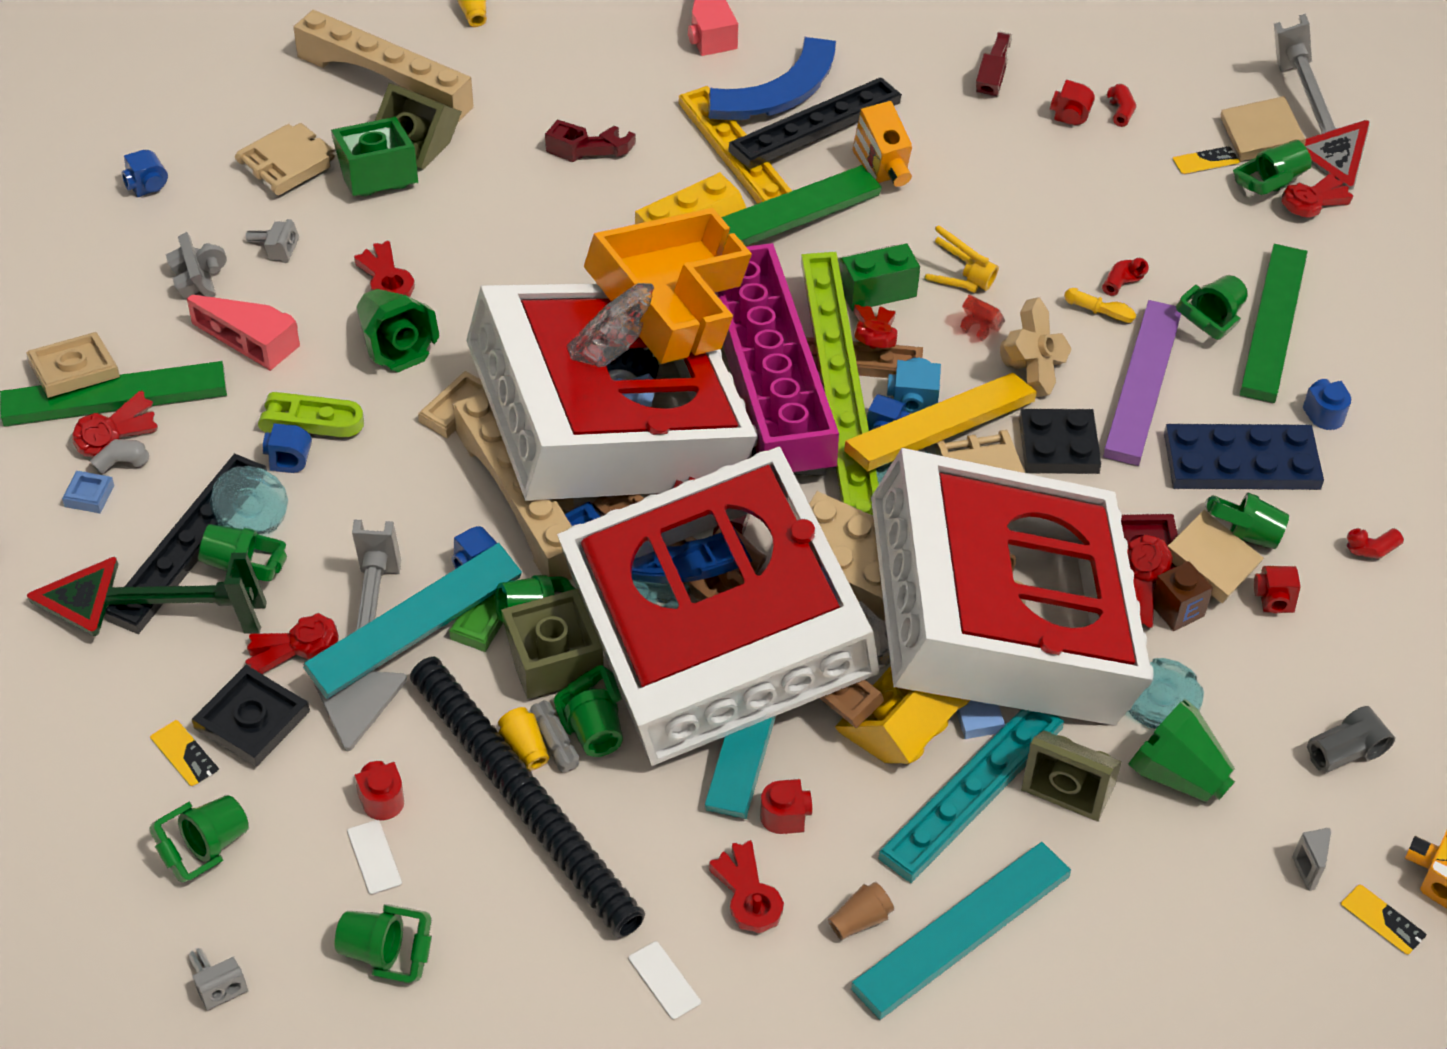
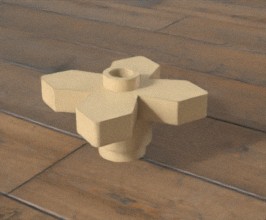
[1000,297,1071,397]

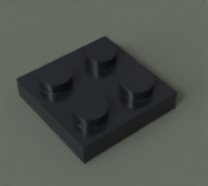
[1019,409,1101,474]
[192,665,310,767]

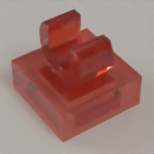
[960,294,1005,341]

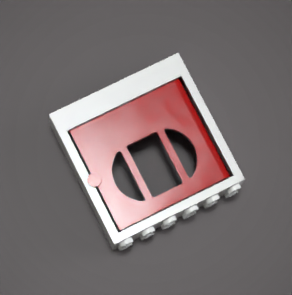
[466,284,758,501]
[557,446,880,766]
[871,448,1154,726]

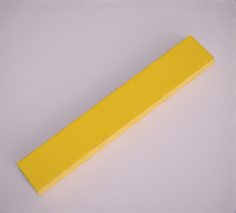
[679,86,792,204]
[844,372,1037,471]

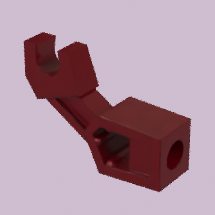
[976,31,1012,97]
[545,119,636,163]

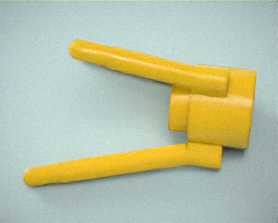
[925,225,999,293]

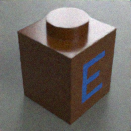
[1154,561,1213,631]

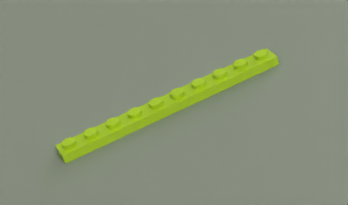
[801,252,879,516]

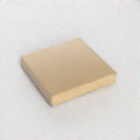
[1221,96,1305,161]
[26,332,120,398]
[1168,510,1264,604]

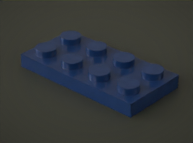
[1164,424,1324,490]

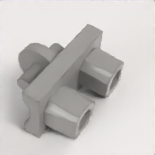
[166,232,227,299]

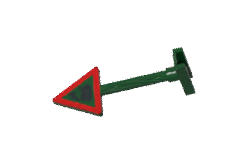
[27,553,267,636]

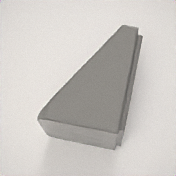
[1292,828,1331,891]

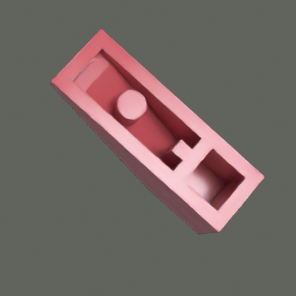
[688,0,738,56]
[187,294,300,371]

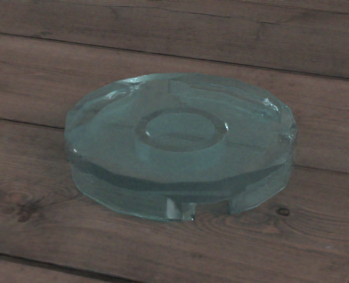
[209,466,288,535]
[1128,658,1204,729]

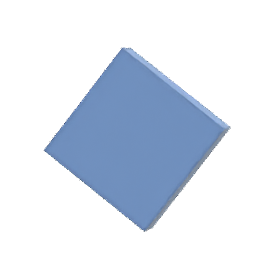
[62,470,114,514]

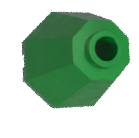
[356,289,440,372]
[1128,699,1235,802]

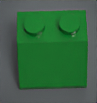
[331,117,419,196]
[838,243,920,311]

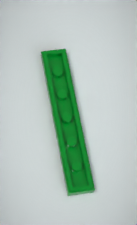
[721,165,882,246]
[1239,244,1308,403]
[0,361,227,426]

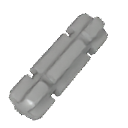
[530,700,579,772]

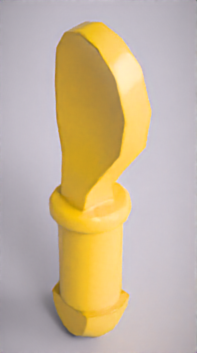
[1064,288,1136,323]

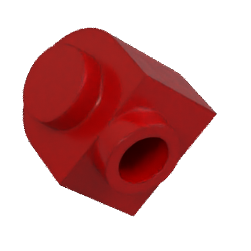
[1050,80,1095,125]
[1254,566,1301,613]
[354,761,404,820]
[760,779,812,834]

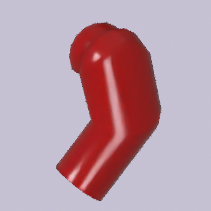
[1107,84,1137,127]
[1102,258,1149,296]
[1347,528,1404,559]

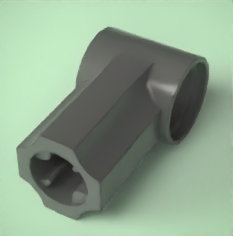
[1307,706,1395,773]

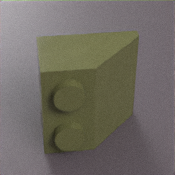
[375,83,462,169]
[501,588,604,699]
[1021,730,1122,821]

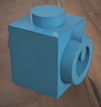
[887,358,941,413]

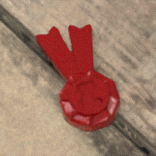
[1281,173,1354,218]
[354,240,415,297]
[853,304,898,349]
[72,390,158,458]
[1127,535,1173,629]
[245,613,339,674]
[709,840,784,934]

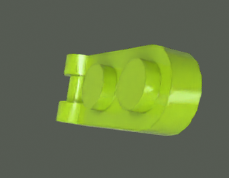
[258,392,364,437]

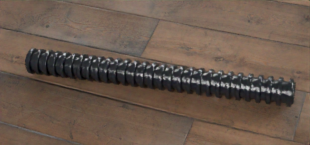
[410,656,645,938]

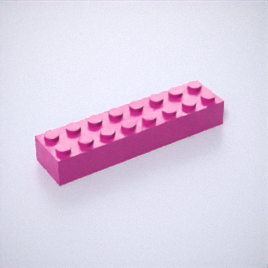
[715,243,839,472]

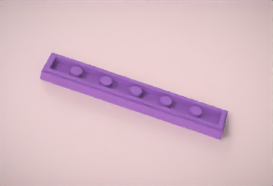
[1103,300,1181,466]

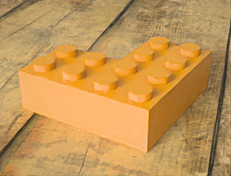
[584,208,752,364]

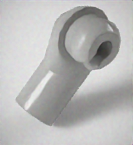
[90,439,149,474]

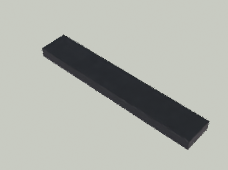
[728,77,902,169]
[104,453,268,634]

